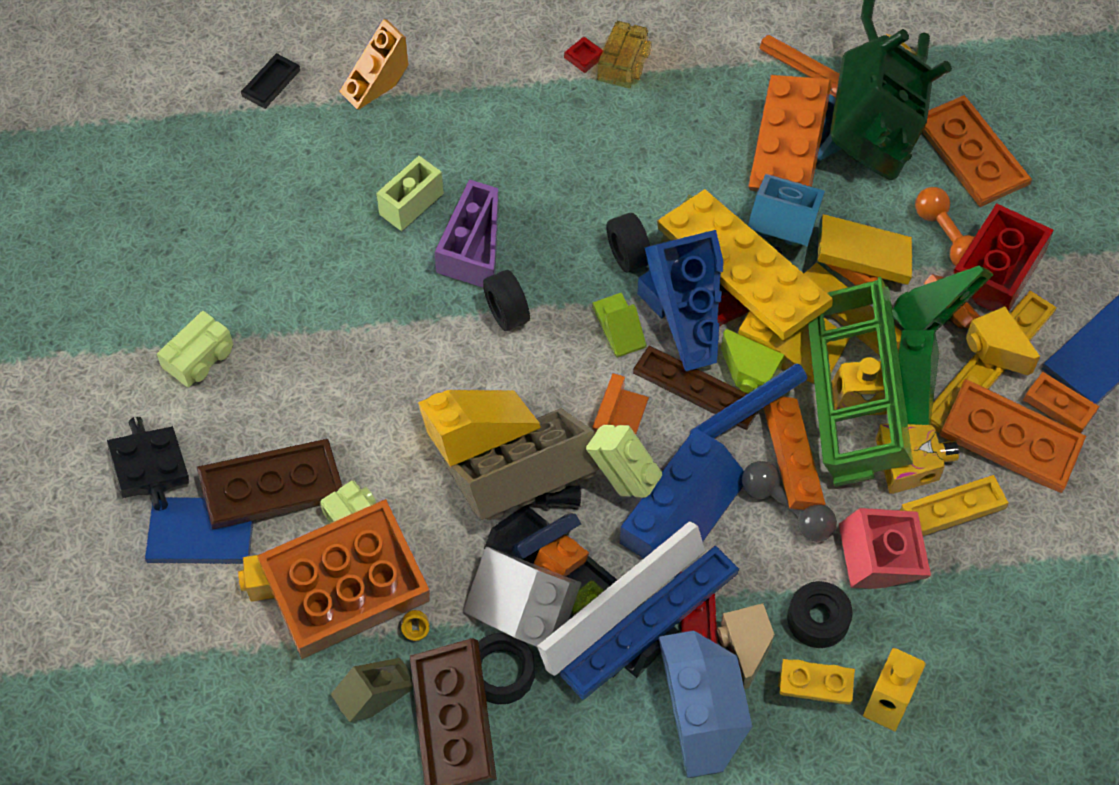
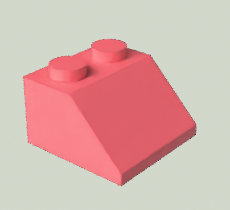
[839,508,931,589]

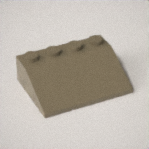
[443,408,600,520]

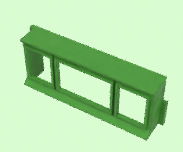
[808,277,913,487]

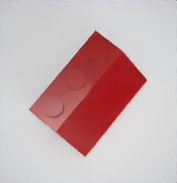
[953,203,1054,312]

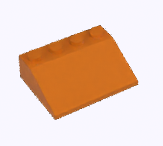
[257,499,430,659]

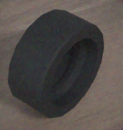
[478,633,535,704]

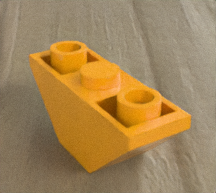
[339,19,409,109]

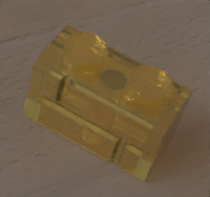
[597,20,652,89]

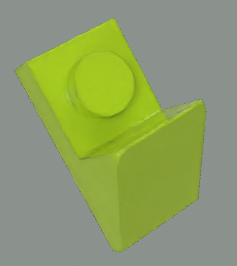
[592,292,646,358]

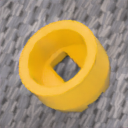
[401,610,429,641]

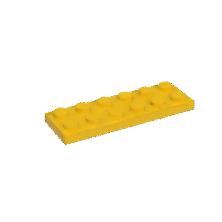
[657,189,833,340]

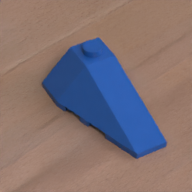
[644,230,723,371]

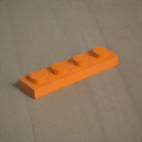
[764,396,826,510]

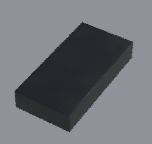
[241,53,301,109]

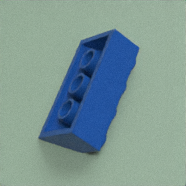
[620,428,744,578]

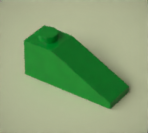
[892,266,994,332]
[898,330,939,425]

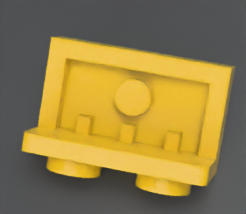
[778,659,855,705]

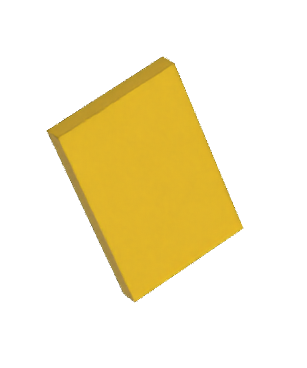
[817,214,912,285]

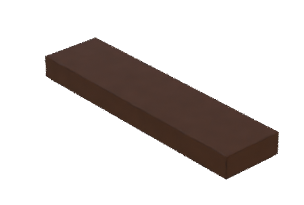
[633,345,759,430]

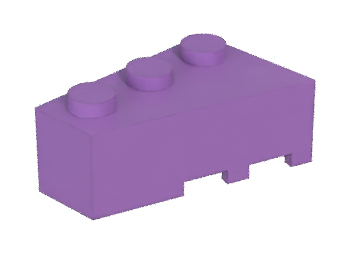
[435,179,499,287]

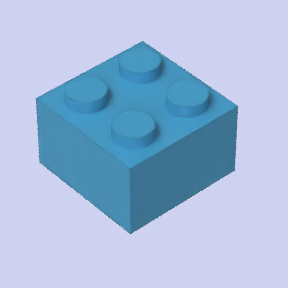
[748,174,825,246]

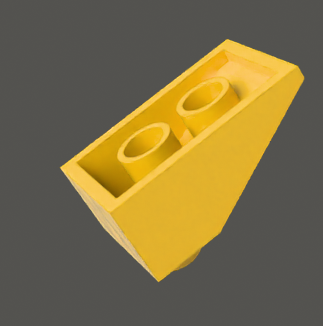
[738,311,850,384]
[418,390,541,467]

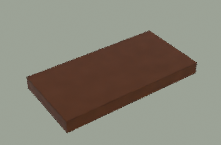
[197,439,342,530]
[410,638,497,785]

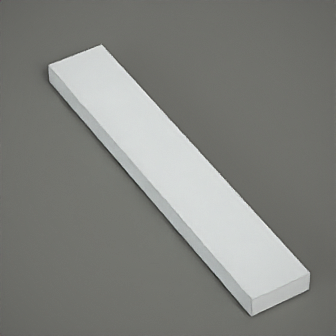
[537,521,705,676]

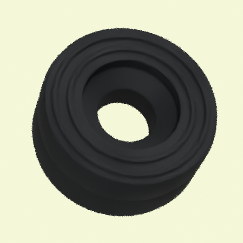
[606,213,650,273]
[483,270,530,331]
[787,581,853,648]

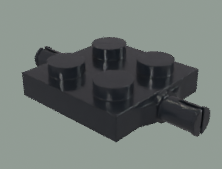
[107,417,189,511]

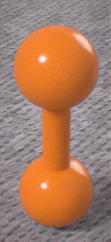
[915,187,975,266]

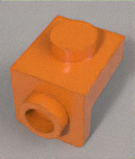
[534,534,589,576]

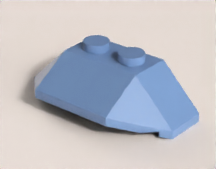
[659,630,752,778]

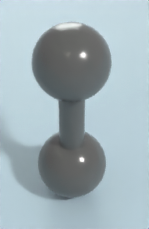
[742,461,837,542]

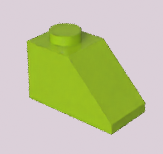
[721,329,784,394]

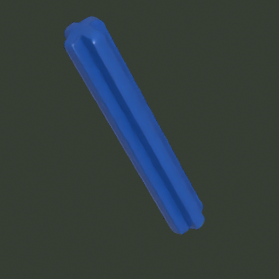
[690,363,807,438]

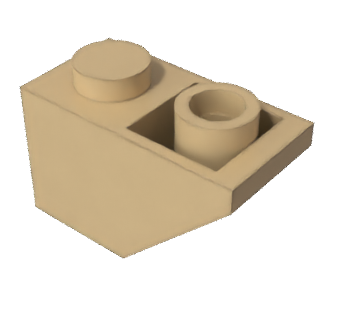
[717,603,774,689]

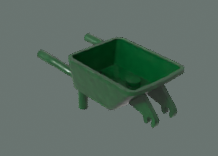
[831,0,952,180]

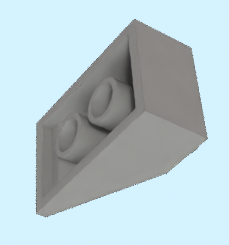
[463,547,581,647]

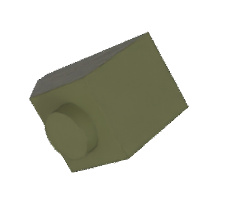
[331,658,413,722]

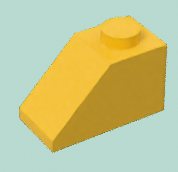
[966,307,1040,375]

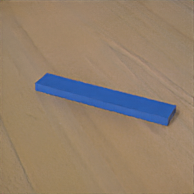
[560,545,739,700]

